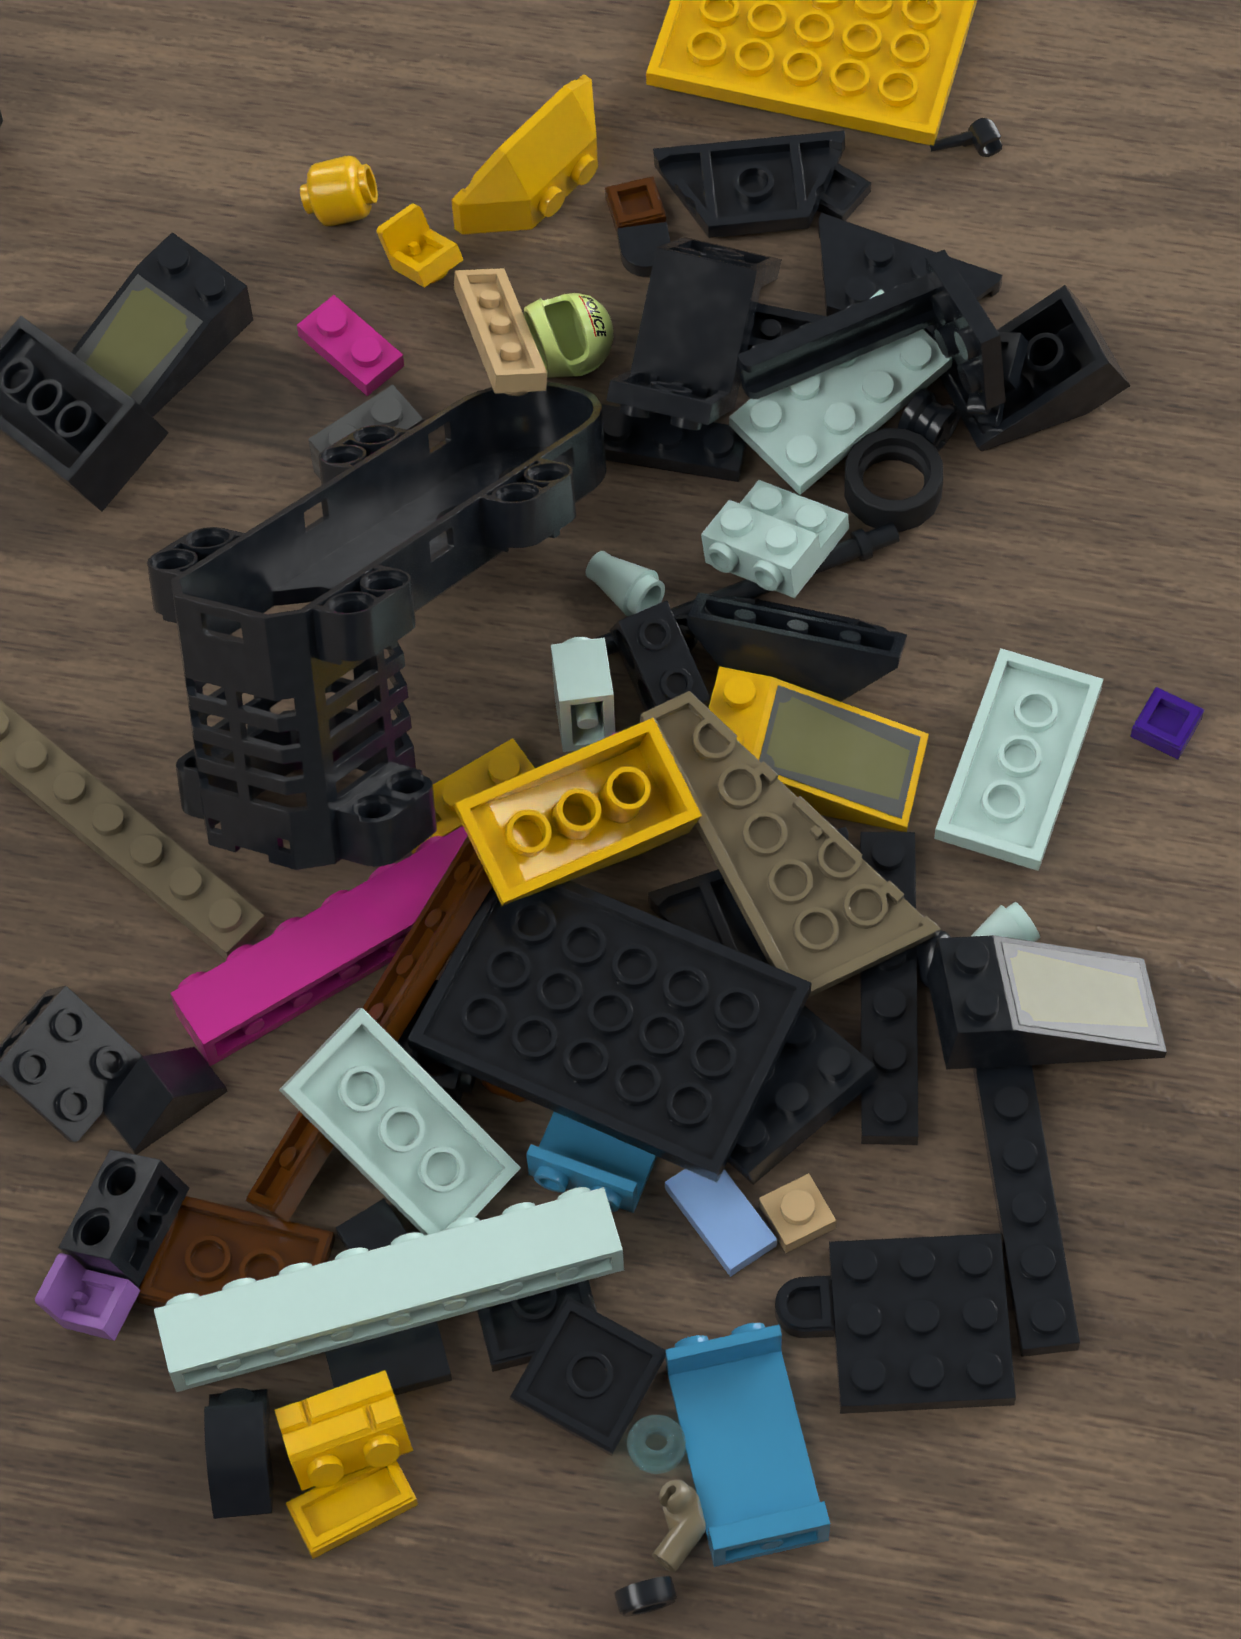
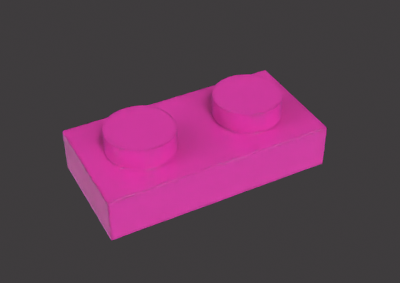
[297,295,405,396]

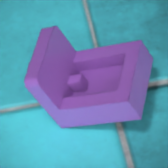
[35,1253,141,1341]

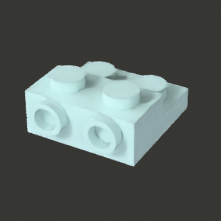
[701,480,849,598]

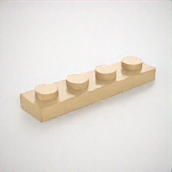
[454,268,547,396]

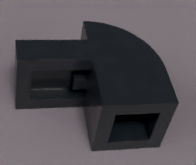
[204,1388,274,1519]

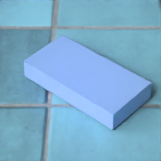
[665,1169,777,1277]

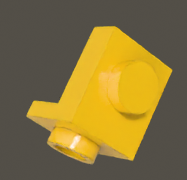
[376,203,464,288]

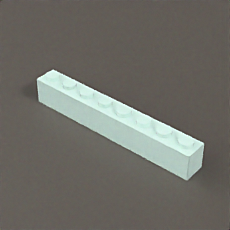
[154,1187,624,1392]

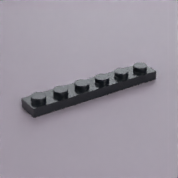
[860,832,919,1145]
[973,1065,1080,1357]

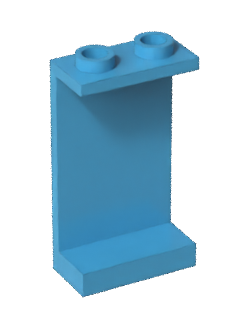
[526,1112,657,1213]
[665,1323,830,1567]

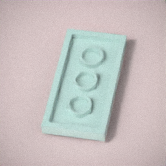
[729,289,952,495]
[934,648,1103,871]
[279,1008,521,1236]

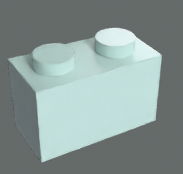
[551,637,615,752]

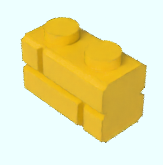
[274,1370,413,1491]

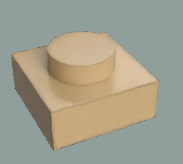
[759,1173,836,1253]

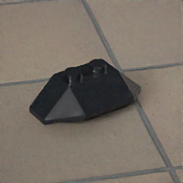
[687,593,907,702]

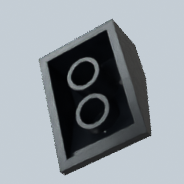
[940,285,1131,452]

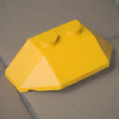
[451,75,598,234]

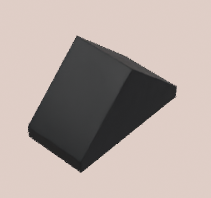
[103,1047,228,1155]

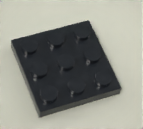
[828,1233,1016,1414]

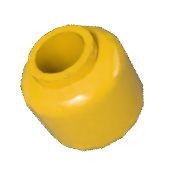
[300,156,378,226]

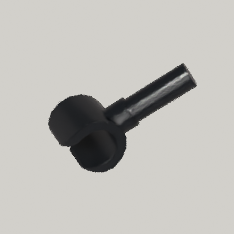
[930,118,1002,157]

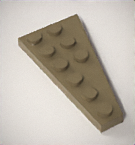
[640,691,941,998]

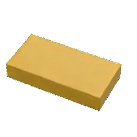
[286,1460,418,1559]

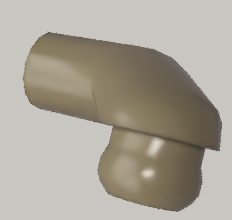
[652,1479,706,1573]

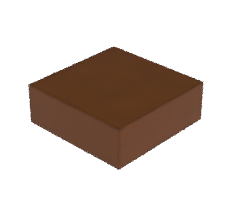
[605,176,666,233]

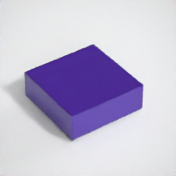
[1130,687,1204,760]

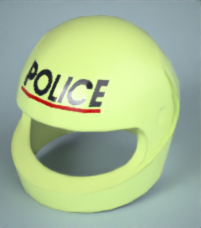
[524,293,614,378]

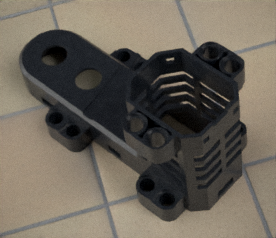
[147,382,607,870]

